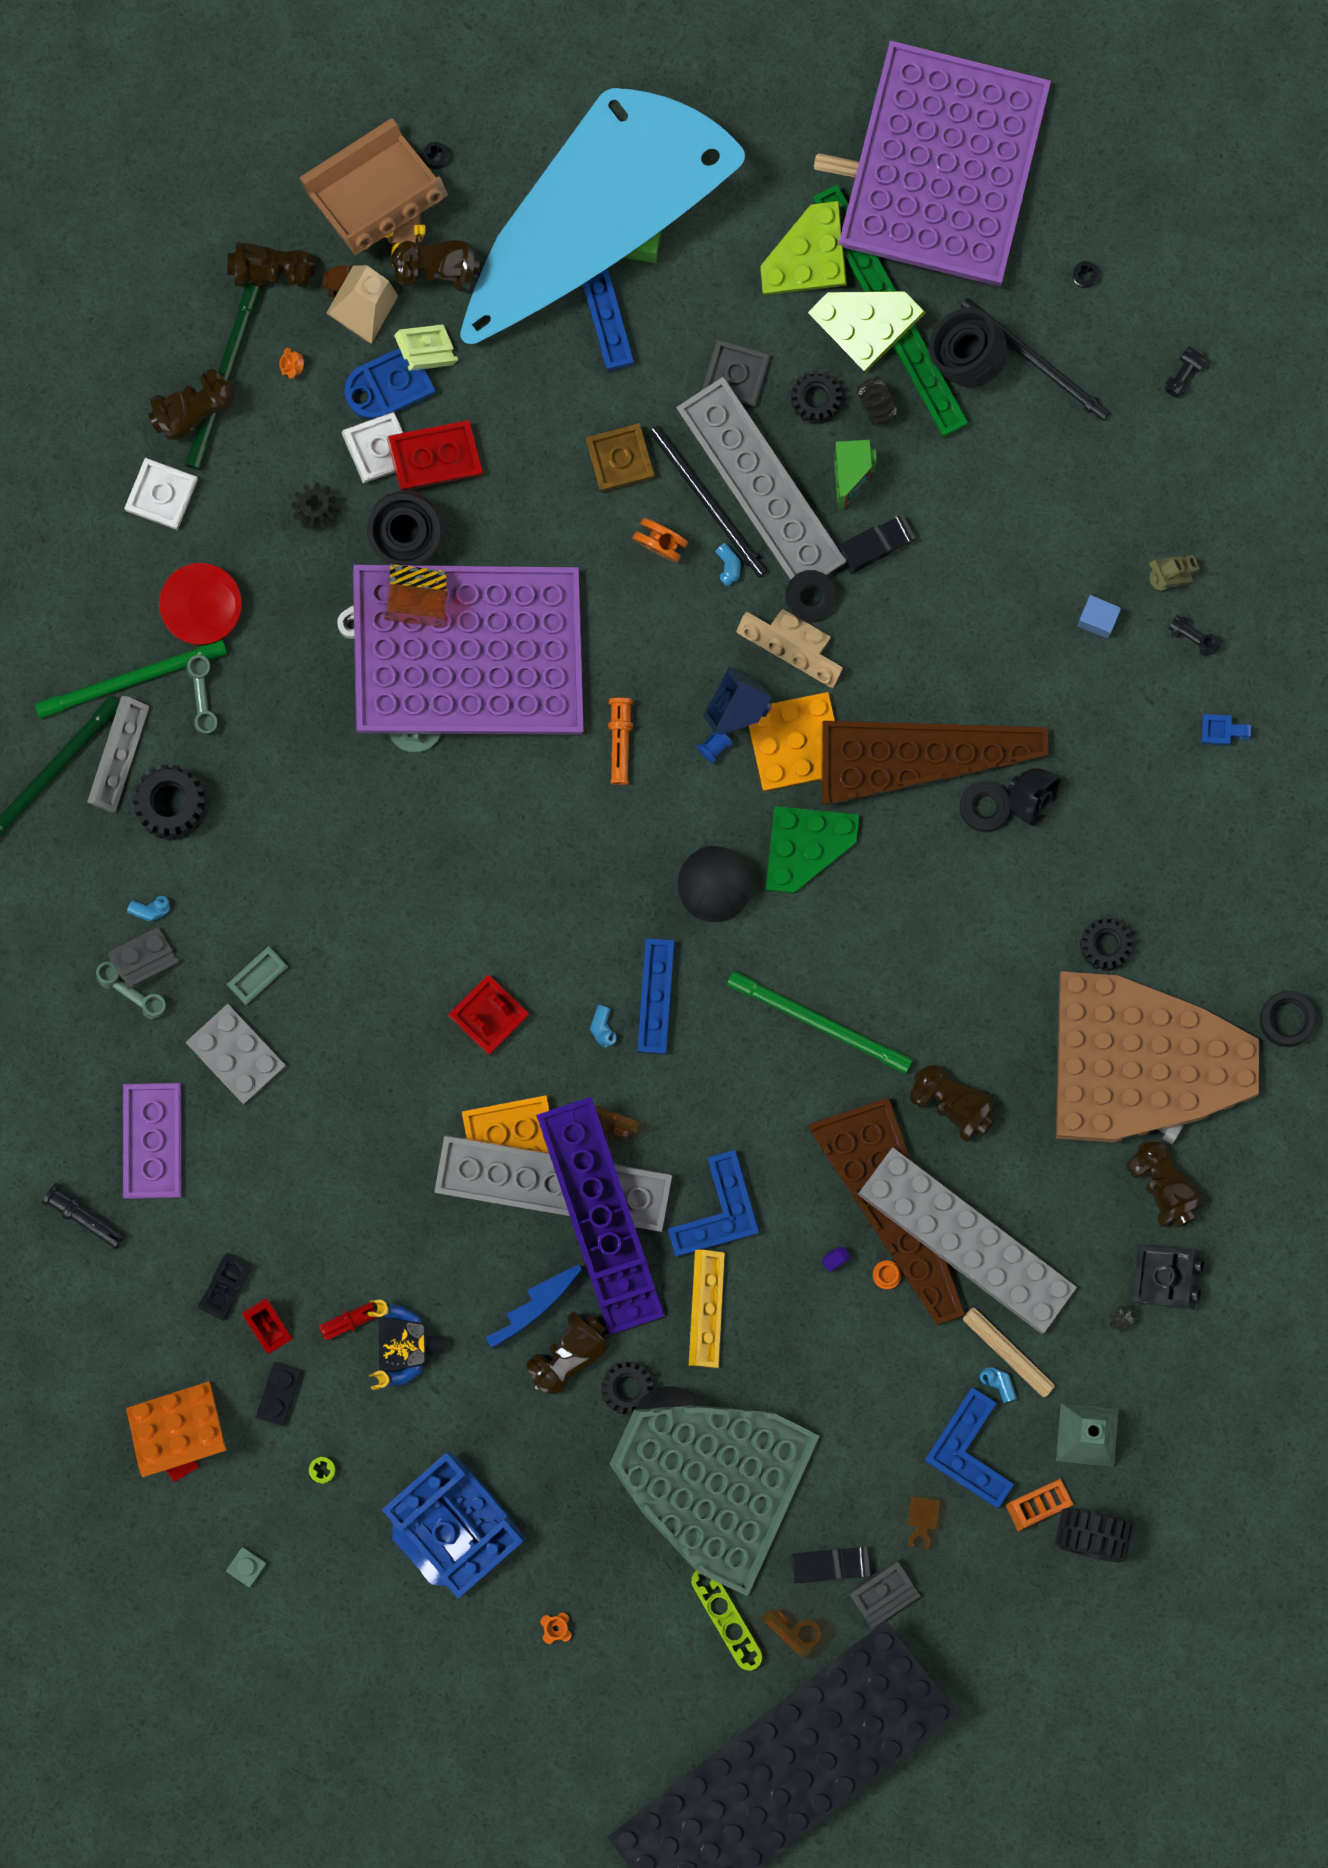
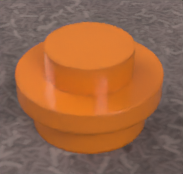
[872,1260,901,1290]

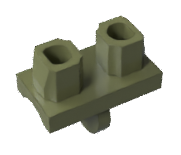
[1149,555,1200,590]

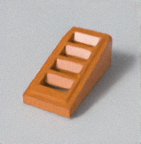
[1006,1478,1074,1531]

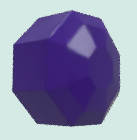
[822,1247,851,1272]

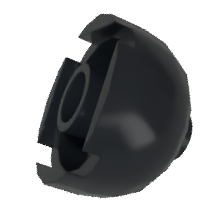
[1008,768,1062,827]

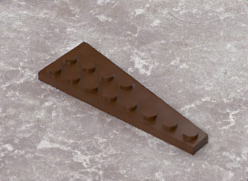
[821,720,1048,805]
[808,1098,964,1325]

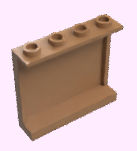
[299,118,448,255]

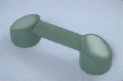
[186,655,217,734]
[96,962,165,1019]

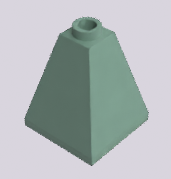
[1056,1403,1119,1467]

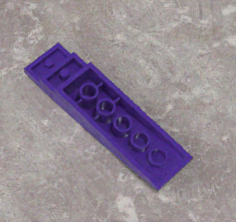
[536,1097,664,1335]

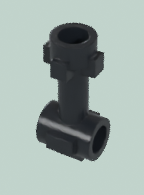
[1165,346,1207,398]
[1168,615,1219,657]

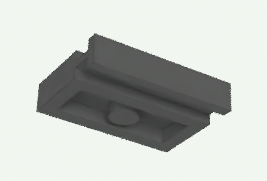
[108,927,179,990]
[848,1559,920,1629]

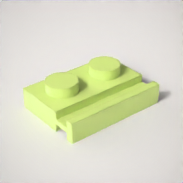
[394,325,458,371]

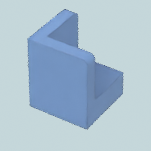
[1077,595,1121,639]

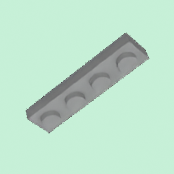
[87,696,149,813]

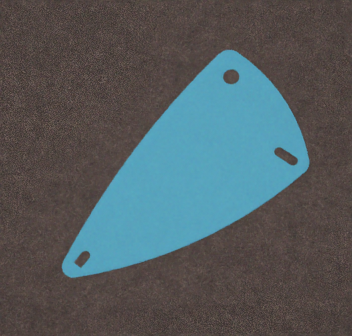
[460,88,745,344]

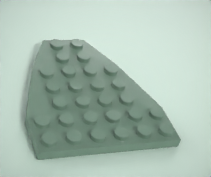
[610,1405,820,1596]

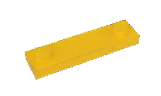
[689,1250,725,1368]

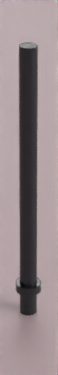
[961,298,1110,421]
[649,426,767,578]

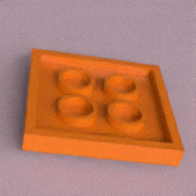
[126,1381,226,1478]

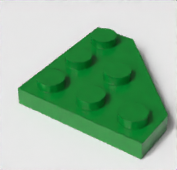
[766,806,859,894]

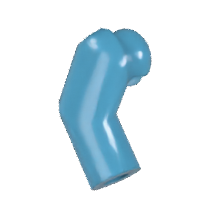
[715,543,741,585]
[127,896,170,922]
[590,1005,617,1047]
[979,1367,1017,1403]

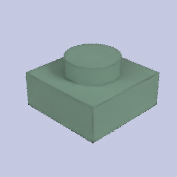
[226,1547,267,1588]

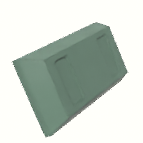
[226,946,288,1005]

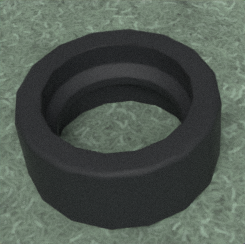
[1260,991,1316,1047]

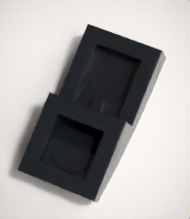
[198,1253,251,1321]

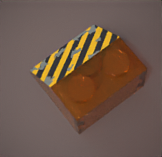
[384,564,447,627]

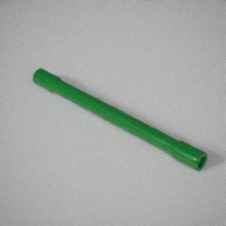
[35,639,227,719]
[726,971,913,1074]

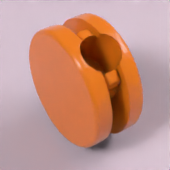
[632,518,688,563]

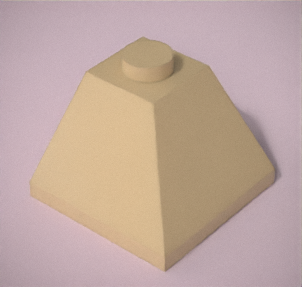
[326,265,398,344]

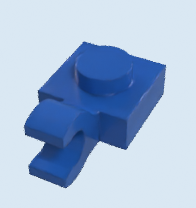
[1201,714,1251,746]

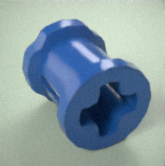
[696,730,733,764]

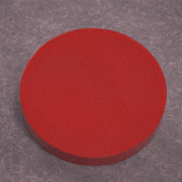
[159,563,242,646]

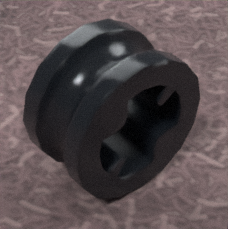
[423,142,448,169]
[1072,261,1098,288]

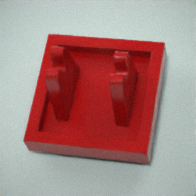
[448,974,529,1056]

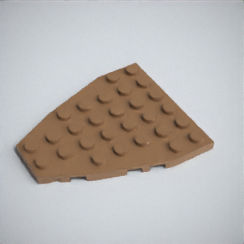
[1056,971,1259,1142]

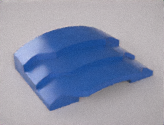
[382,1451,525,1598]

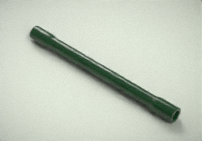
[185,284,262,471]
[0,695,119,838]

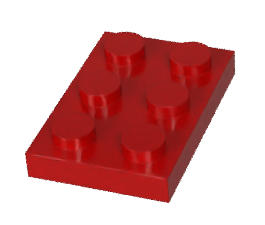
[387,420,483,491]

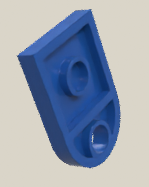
[345,348,436,420]

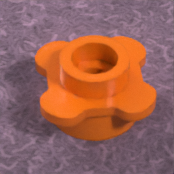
[279,348,304,379]
[540,1613,571,1644]

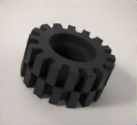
[791,370,842,424]
[1080,917,1133,971]
[601,1361,653,1415]

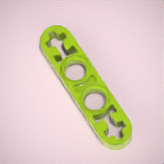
[691,1571,762,1671]

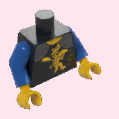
[368,1300,444,1390]

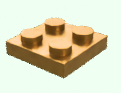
[585,423,654,493]

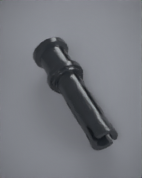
[42,1182,125,1249]

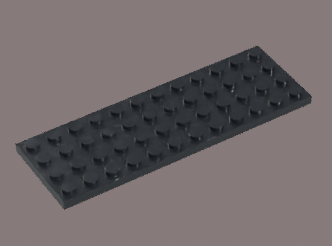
[607,1620,959,1868]

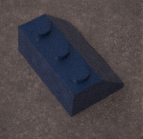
[703,666,772,735]

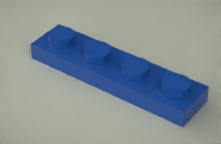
[583,268,634,372]
[637,938,674,1055]

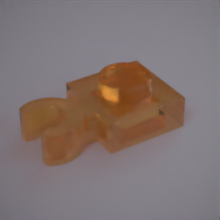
[907,1496,940,1550]

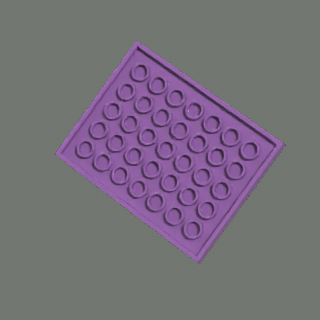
[838,41,1051,287]
[353,565,583,735]

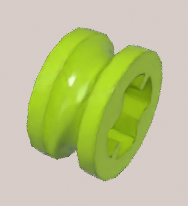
[309,1457,336,1484]

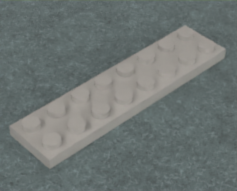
[676,377,847,592]
[434,1135,672,1232]
[858,1147,1077,1334]

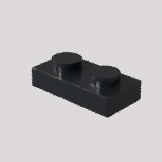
[255,1362,302,1427]

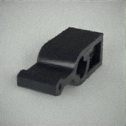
[838,514,916,574]
[791,1547,870,1584]

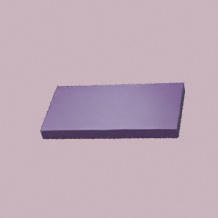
[123,1083,181,1199]

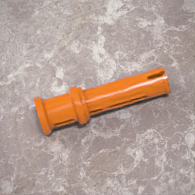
[608,698,634,785]

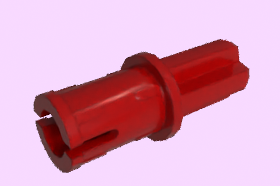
[319,1302,378,1340]

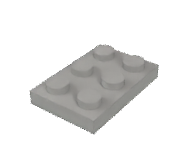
[186,1004,286,1105]

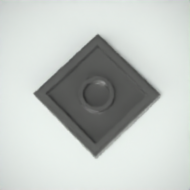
[701,339,771,408]

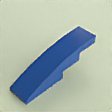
[486,1264,582,1349]

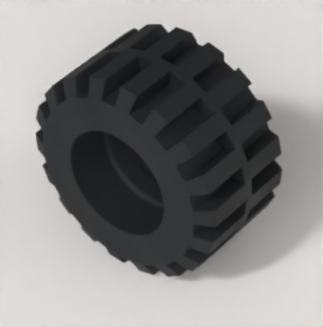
[133,764,207,841]
[1054,1507,1134,1563]

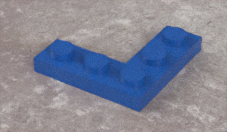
[668,1150,759,1257]
[924,1387,1014,1509]

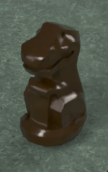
[390,240,479,292]
[227,242,316,287]
[148,369,235,440]
[910,1065,996,1142]
[1127,1142,1203,1228]
[526,1311,610,1395]

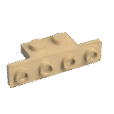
[737,609,843,688]

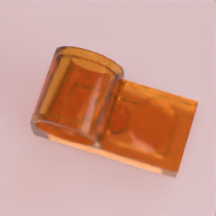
[594,1105,640,1138]
[761,1610,821,1659]

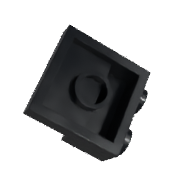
[1132,1245,1205,1310]

